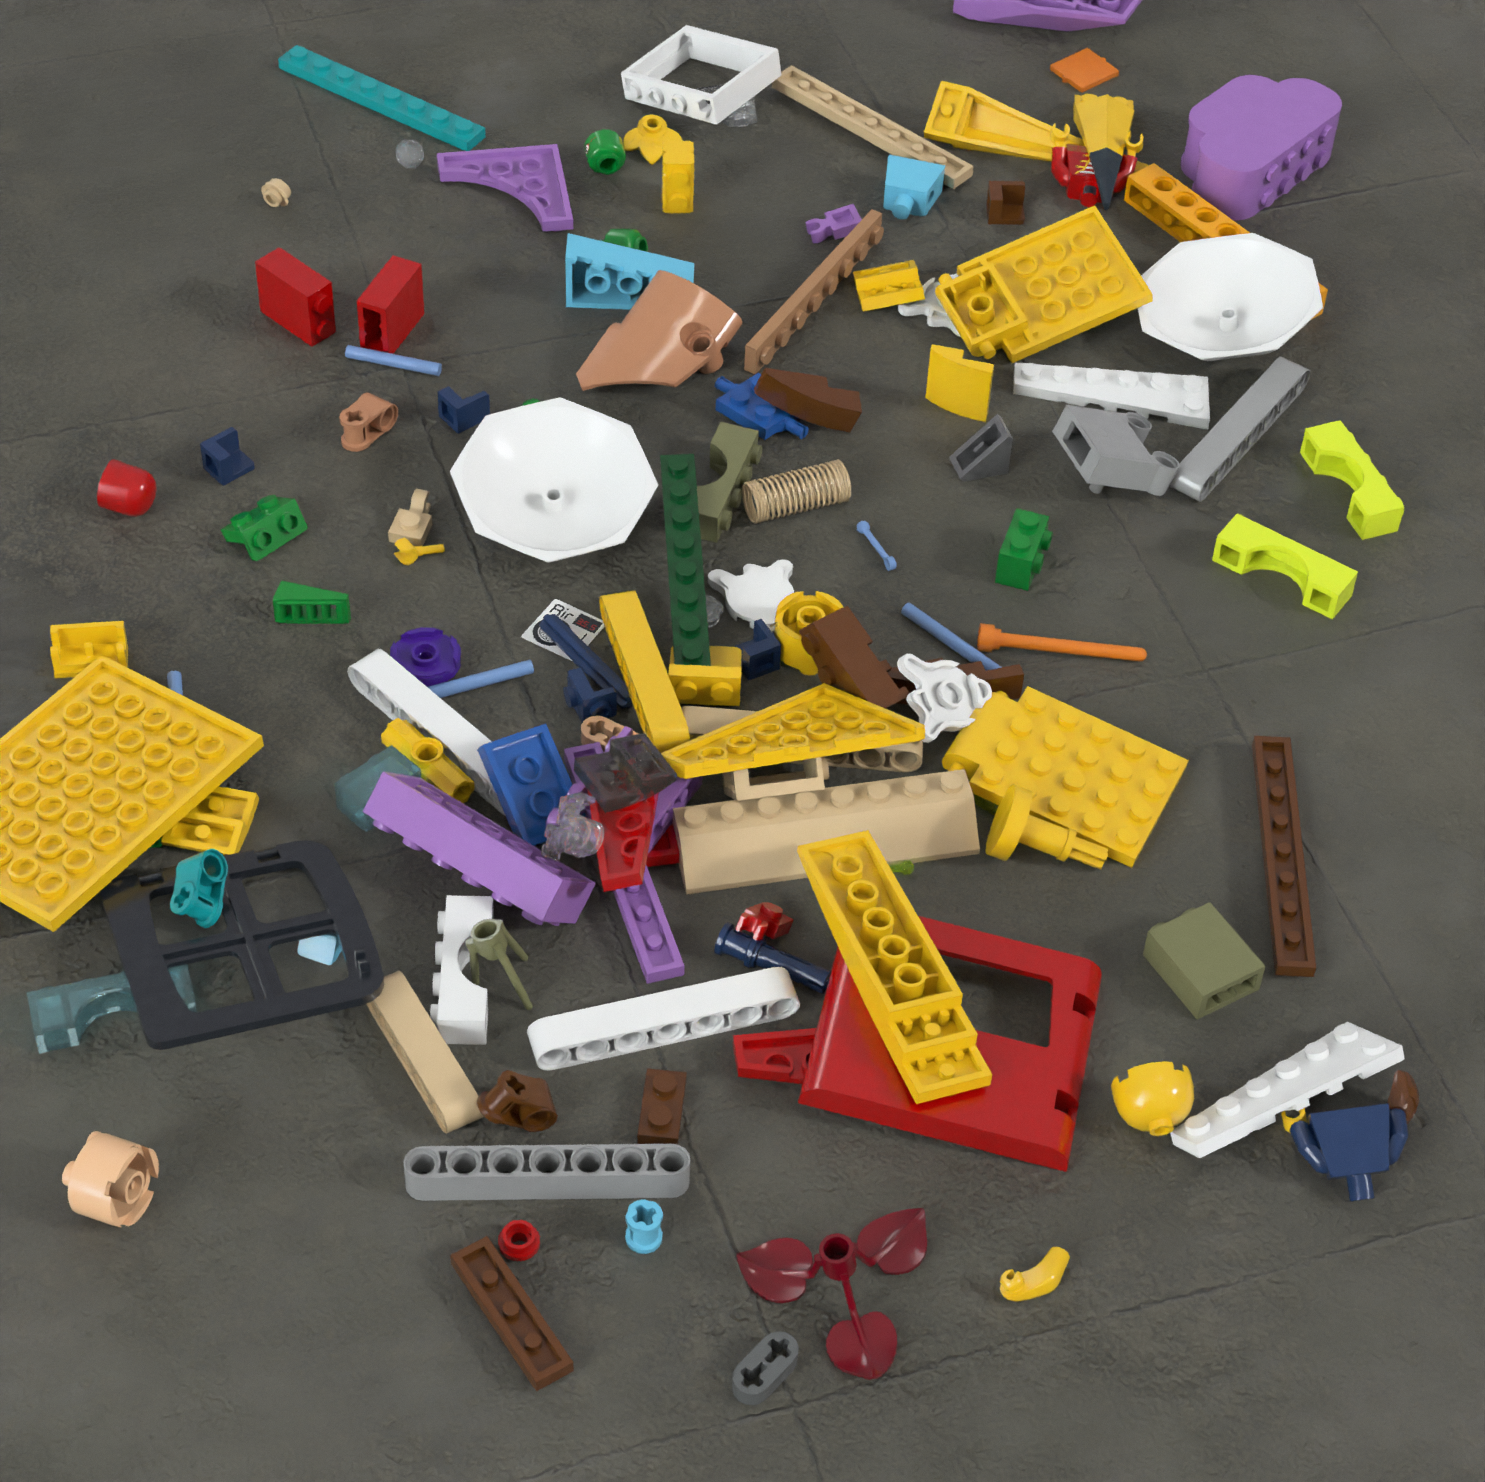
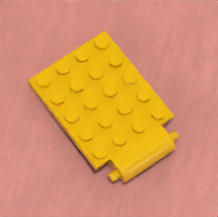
[935,205,1153,364]
[942,686,1189,868]

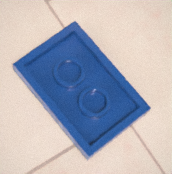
[477,724,590,847]

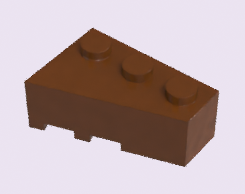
[799,606,909,708]

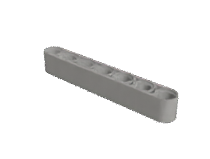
[1170,356,1310,502]
[403,1144,691,1201]

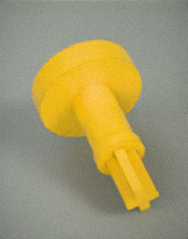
[986,784,1108,870]

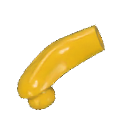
[1000,1247,1070,1302]

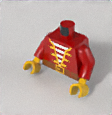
[1050,123,1143,207]

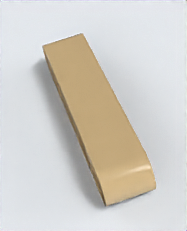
[367,970,484,1134]

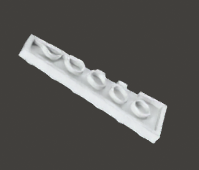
[1013,363,1210,429]
[1170,1022,1405,1158]

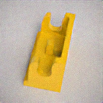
[50,621,128,678]

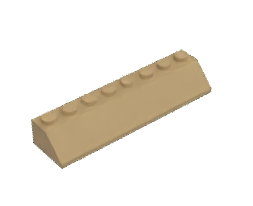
[672,769,980,895]

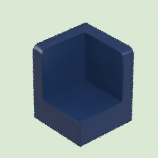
[437,386,490,434]
[200,427,255,486]
[733,619,781,681]

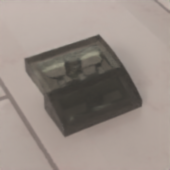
[574,733,677,813]

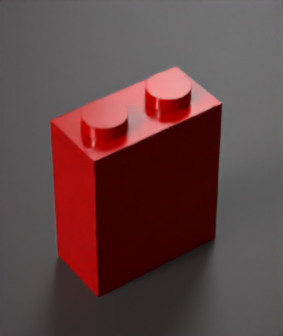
[255,247,336,347]
[357,255,424,354]

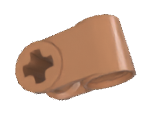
[339,392,398,452]

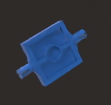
[715,373,809,440]

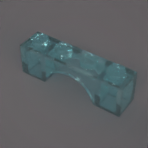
[27,964,197,1054]

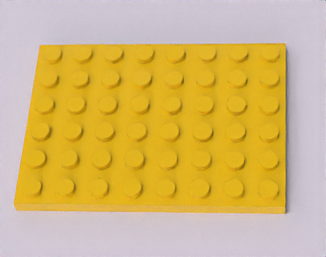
[0,655,264,932]

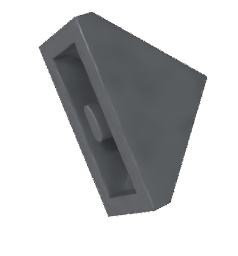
[949,414,1013,482]

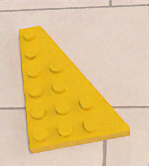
[659,683,925,779]

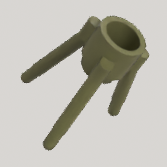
[465,919,533,1010]

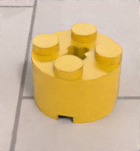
[774,591,843,676]

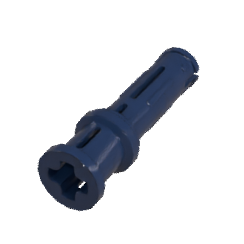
[714,922,831,994]

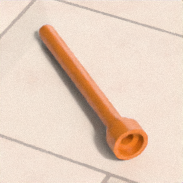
[977,623,1147,662]

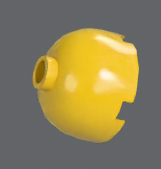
[1111,1061,1194,1136]

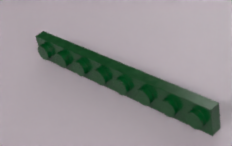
[660,454,711,666]

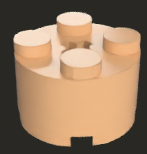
[62,1131,159,1227]

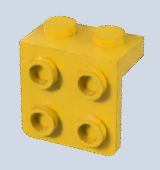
[668,646,742,706]

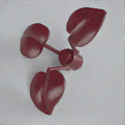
[737,1208,927,1380]

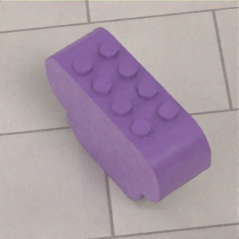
[1180,75,1342,220]

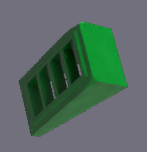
[273,581,351,624]

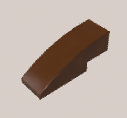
[754,368,862,432]

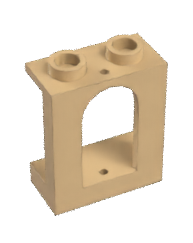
[722,757,829,801]

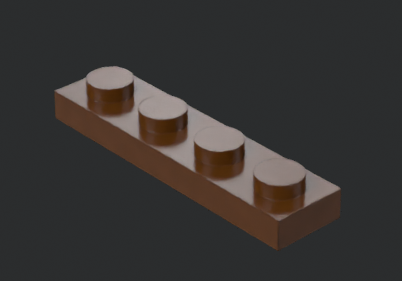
[450,1236,574,1391]

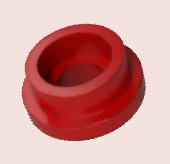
[498,1220,540,1261]

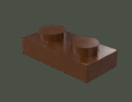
[637,1068,687,1145]

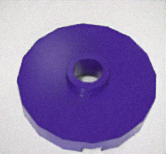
[390,628,461,687]

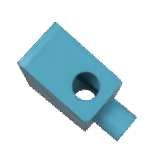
[883,155,945,220]

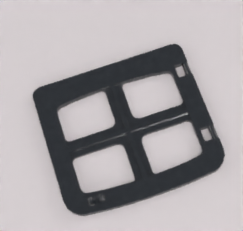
[100,840,384,1050]

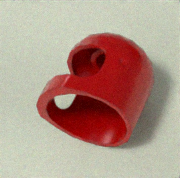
[97,459,157,517]

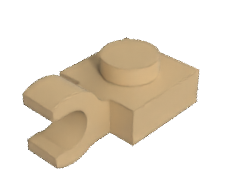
[388,488,433,547]

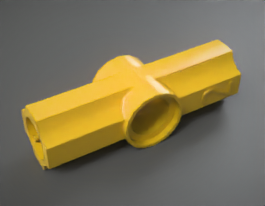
[381,718,475,803]

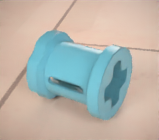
[625,1199,663,1254]

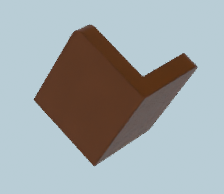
[986,181,1025,225]

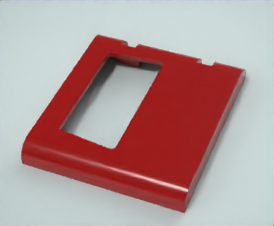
[798,916,1102,1172]

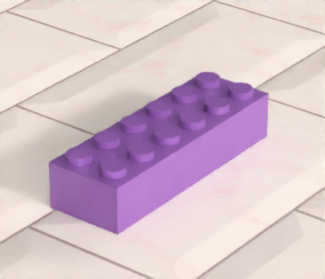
[363,771,596,926]

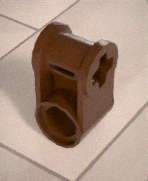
[477,1070,558,1132]

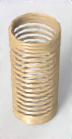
[742,459,851,524]

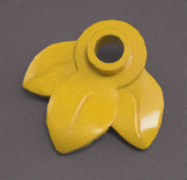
[623,115,682,165]

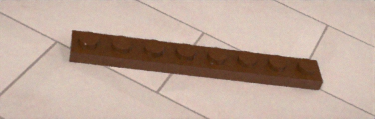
[1252,736,1316,977]

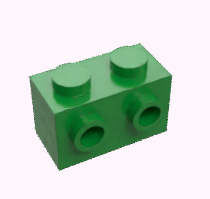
[995,508,1053,591]

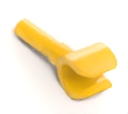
[394,538,445,565]

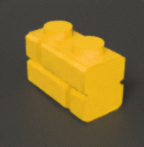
[662,141,694,213]

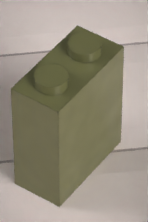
[1143,902,1266,1020]

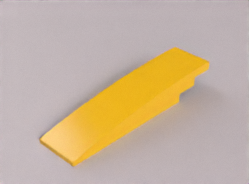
[797,830,992,1104]

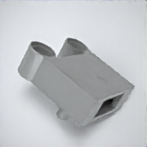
[1052,404,1180,496]

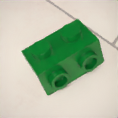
[221,495,308,561]

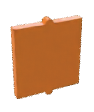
[1049,48,1119,93]

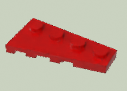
[586,763,662,892]
[733,1028,817,1084]

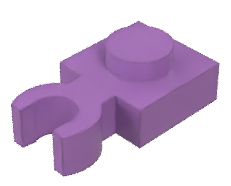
[806,204,861,243]

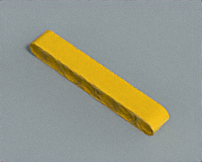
[599,590,690,756]

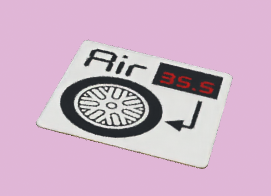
[521,599,604,661]

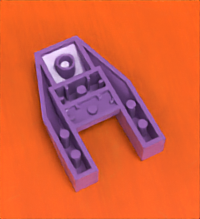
[953,0,1142,31]

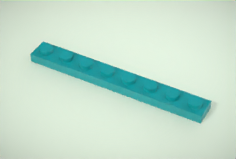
[278,45,486,151]

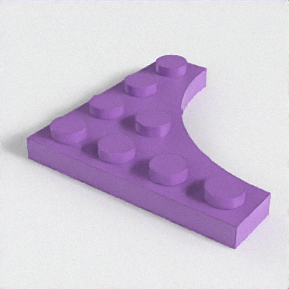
[437,144,573,232]

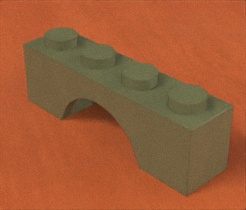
[697,422,762,543]

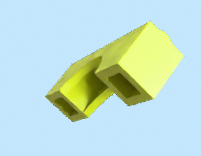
[1300,420,1404,540]
[1212,513,1358,620]

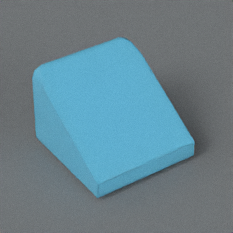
[297,934,342,965]

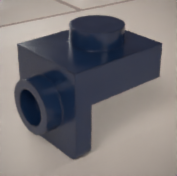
[563,667,617,723]

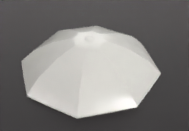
[1138,233,1323,362]
[450,397,658,563]

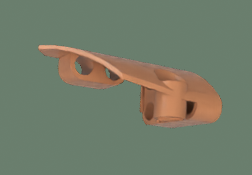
[576,270,743,391]

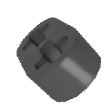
[732,1331,799,1405]

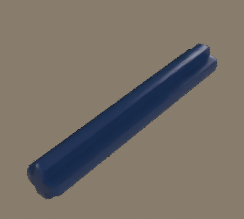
[539,614,633,709]

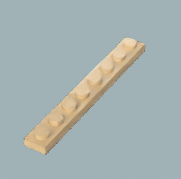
[772,65,974,189]

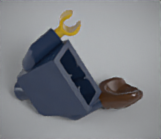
[1281,1070,1419,1202]

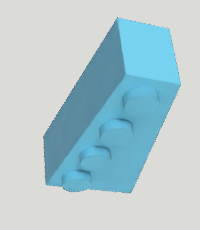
[565,233,694,310]

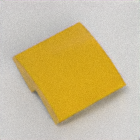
[853,260,925,312]
[925,344,994,422]
[161,786,259,856]

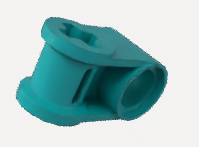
[170,849,228,928]

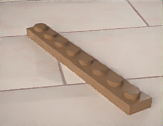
[744,209,884,374]

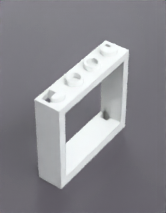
[621,25,781,125]

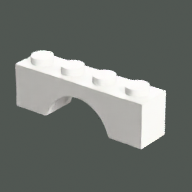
[430,895,494,1045]

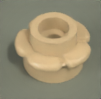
[261,178,291,207]

